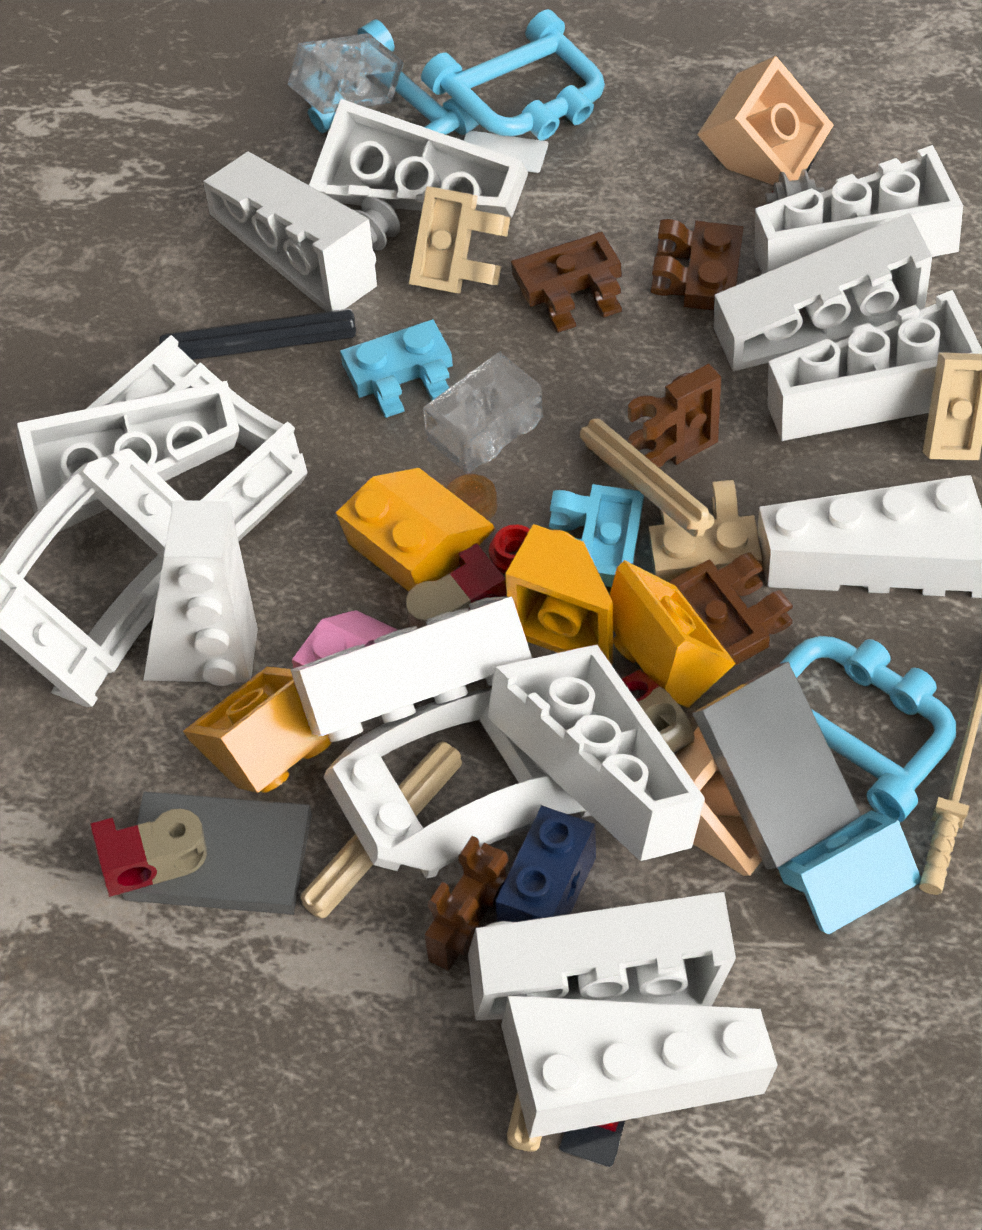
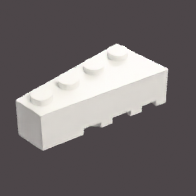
[309,99,528,218]
[754,145,963,274]
[203,152,377,312]
[714,212,932,371]
[768,290,982,441]
[17,381,240,532]
[757,475,982,598]
[143,500,258,686]
[290,596,532,742]
[487,645,705,861]
[468,892,736,1020]
[501,996,778,1138]

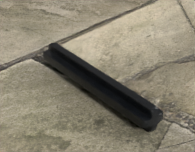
[159,309,356,360]

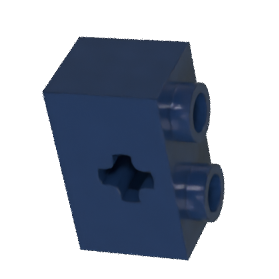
[495,805,596,923]

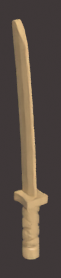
[919,670,982,895]

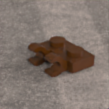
[651,219,744,311]
[511,231,622,333]
[628,363,721,468]
[669,552,793,668]
[424,836,509,971]

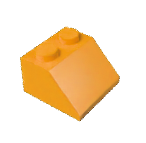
[335,468,495,591]
[505,524,613,665]
[610,560,736,708]
[183,666,332,793]

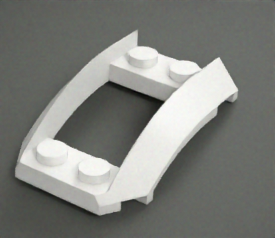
[86,335,308,542]
[0,448,184,707]
[324,688,591,879]

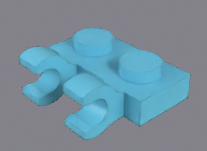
[340,319,453,418]
[549,484,644,587]

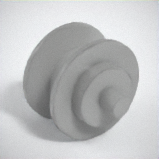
[765,169,825,203]
[354,197,400,250]

